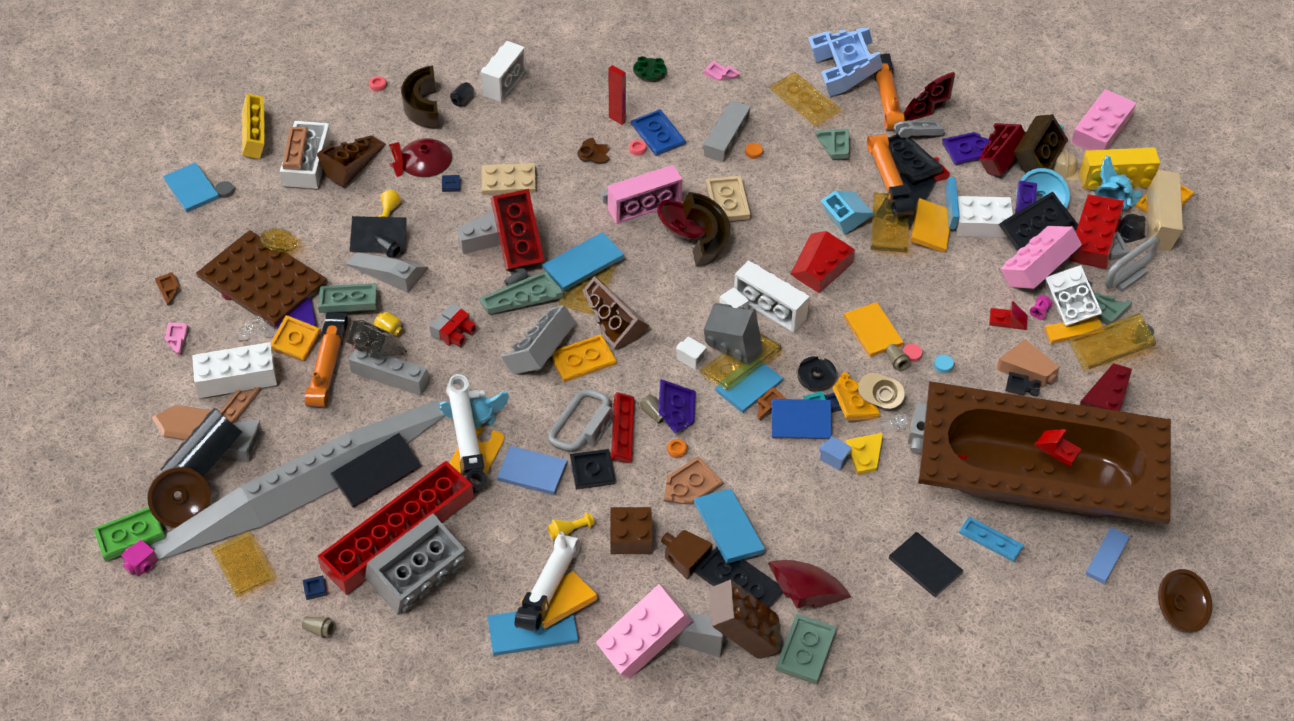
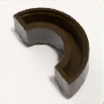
[401,65,440,128]
[682,192,730,267]

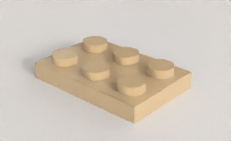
[482,163,536,194]
[705,175,750,221]

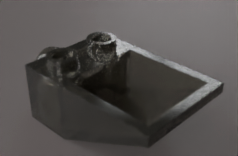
[346,320,407,359]

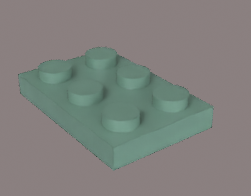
[318,283,377,313]
[776,614,837,684]

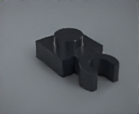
[1005,372,1041,396]

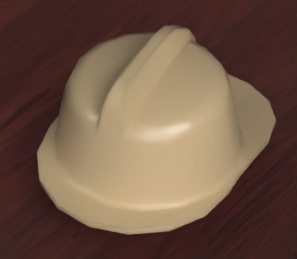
[1051,148,1079,180]
[858,373,905,409]

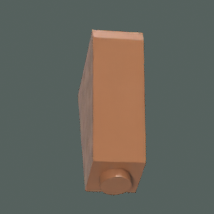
[997,339,1060,387]

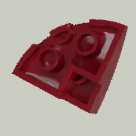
[903,72,955,121]
[768,560,851,609]

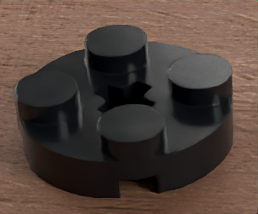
[797,356,836,392]

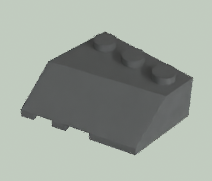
[703,303,763,365]

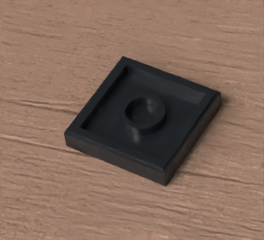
[570,449,615,490]

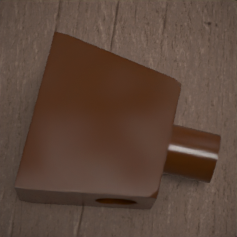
[661,530,713,580]

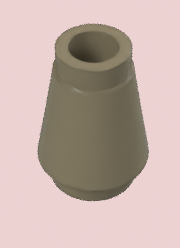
[886,344,910,371]
[640,394,664,424]
[302,616,335,638]

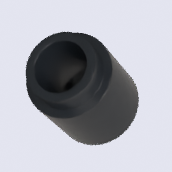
[450,82,474,106]

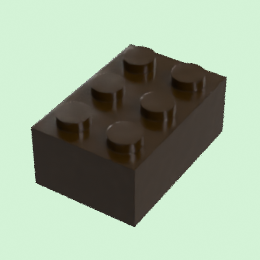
[1013,114,1068,173]

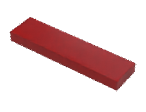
[608,65,626,125]
[611,392,634,463]

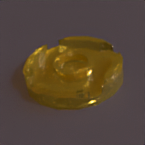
[260,228,298,252]

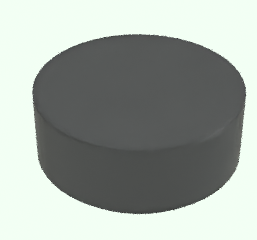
[215,181,234,198]

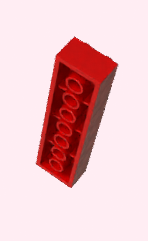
[317,461,474,595]

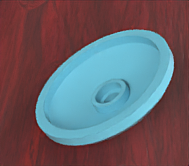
[1016,168,1070,208]

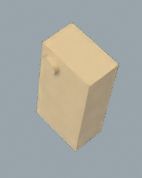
[1146,170,1183,251]

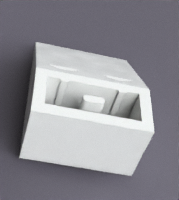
[1045,265,1102,326]

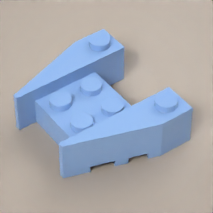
[809,27,883,97]

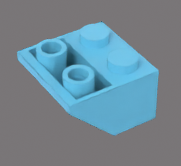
[821,191,874,235]

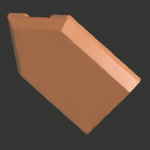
[151,404,212,440]
[664,456,724,504]

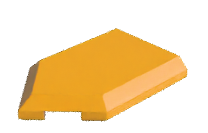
[833,371,881,421]

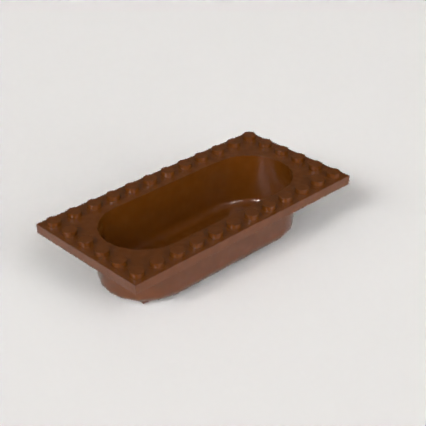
[918,381,1171,524]

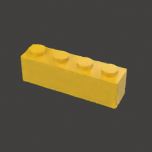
[242,94,264,159]

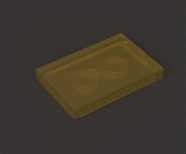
[211,531,275,598]

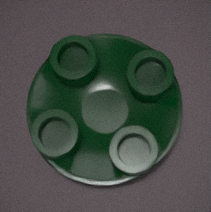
[633,56,666,80]

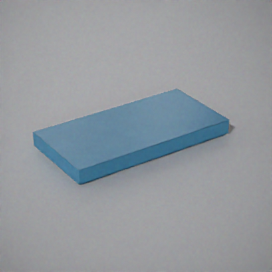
[543,232,624,291]
[694,489,765,564]
[488,611,578,656]

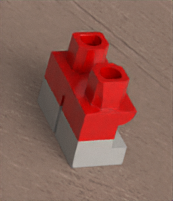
[430,303,476,347]

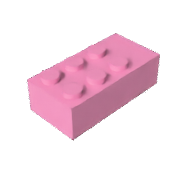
[1071,89,1136,150]
[608,165,682,224]
[1000,226,1082,289]
[596,584,693,678]

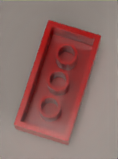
[490,189,544,269]
[1070,194,1124,269]

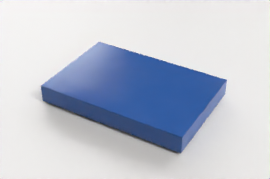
[631,109,686,156]
[772,399,831,439]

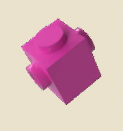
[121,539,158,577]

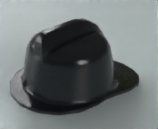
[1118,214,1146,243]

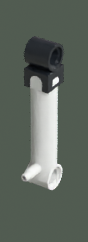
[446,374,486,493]
[514,532,581,632]

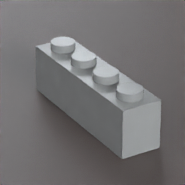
[702,100,751,162]
[349,345,429,396]

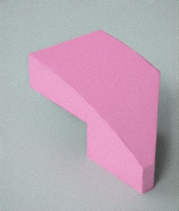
[703,61,740,81]
[165,322,189,355]

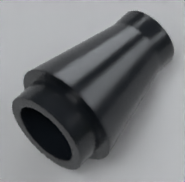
[374,234,402,258]

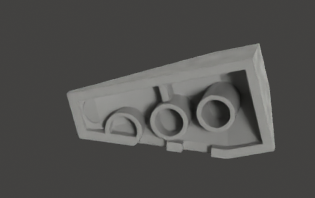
[346,252,428,293]

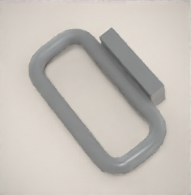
[1105,236,1160,292]
[548,389,613,451]

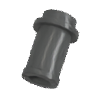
[504,267,528,286]

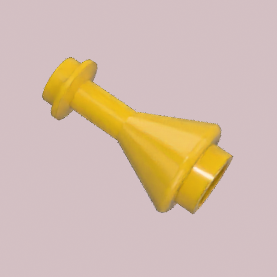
[378,190,401,217]
[547,512,594,541]

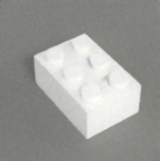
[481,41,526,102]
[956,196,1013,237]

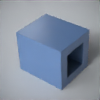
[819,436,852,471]

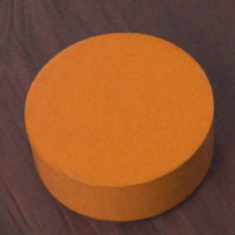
[745,143,763,159]
[667,439,687,458]

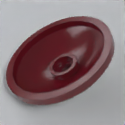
[402,138,452,178]
[657,200,705,239]

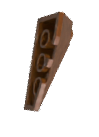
[317,135,386,187]
[583,276,649,349]

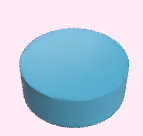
[934,355,954,373]

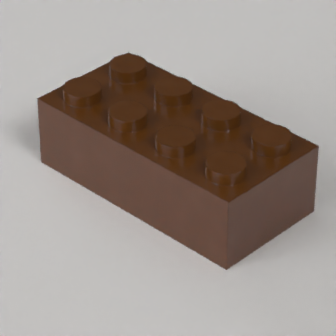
[709,580,781,659]

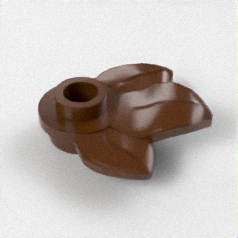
[577,137,610,163]

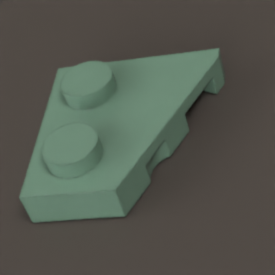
[816,129,849,159]
[1093,292,1132,326]

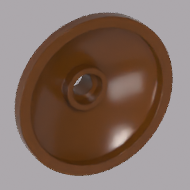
[147,467,211,528]
[1158,569,1212,633]

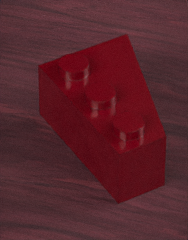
[979,123,1025,176]
[1080,363,1132,411]

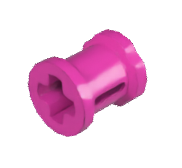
[1029,295,1053,320]

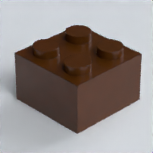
[610,507,652,554]

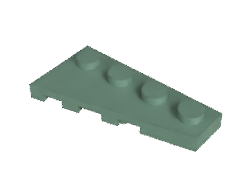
[479,271,563,314]

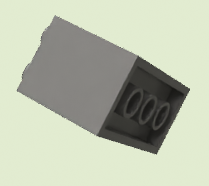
[365,513,465,614]

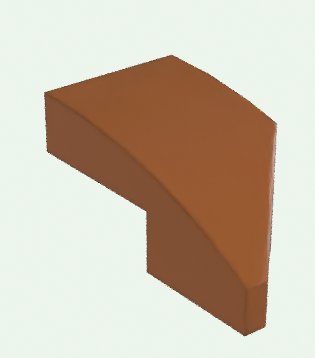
[757,387,786,421]

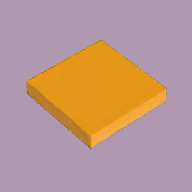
[270,315,321,362]

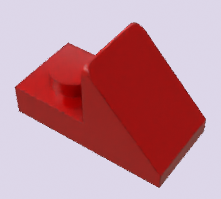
[989,301,1028,330]
[1035,429,1082,467]

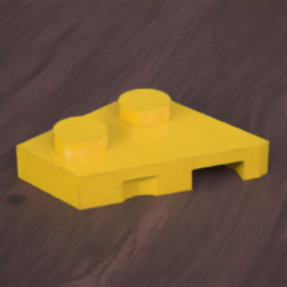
[845,433,883,475]

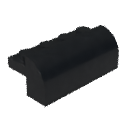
[160,408,242,477]

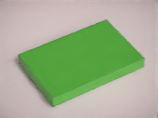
[93,507,165,562]

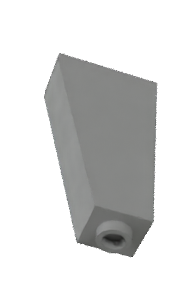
[671,612,727,658]

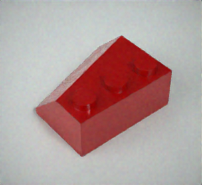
[790,231,855,293]

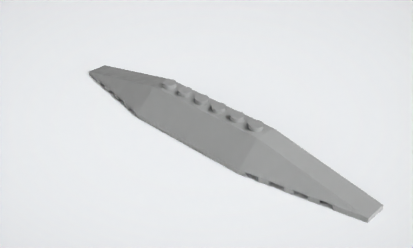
[150,400,446,561]

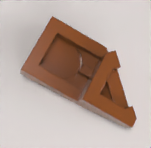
[155,272,179,305]

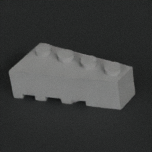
[457,212,500,254]
[501,305,576,374]

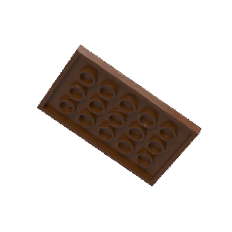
[196,230,328,328]

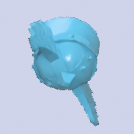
[1095,155,1142,210]
[439,392,509,429]

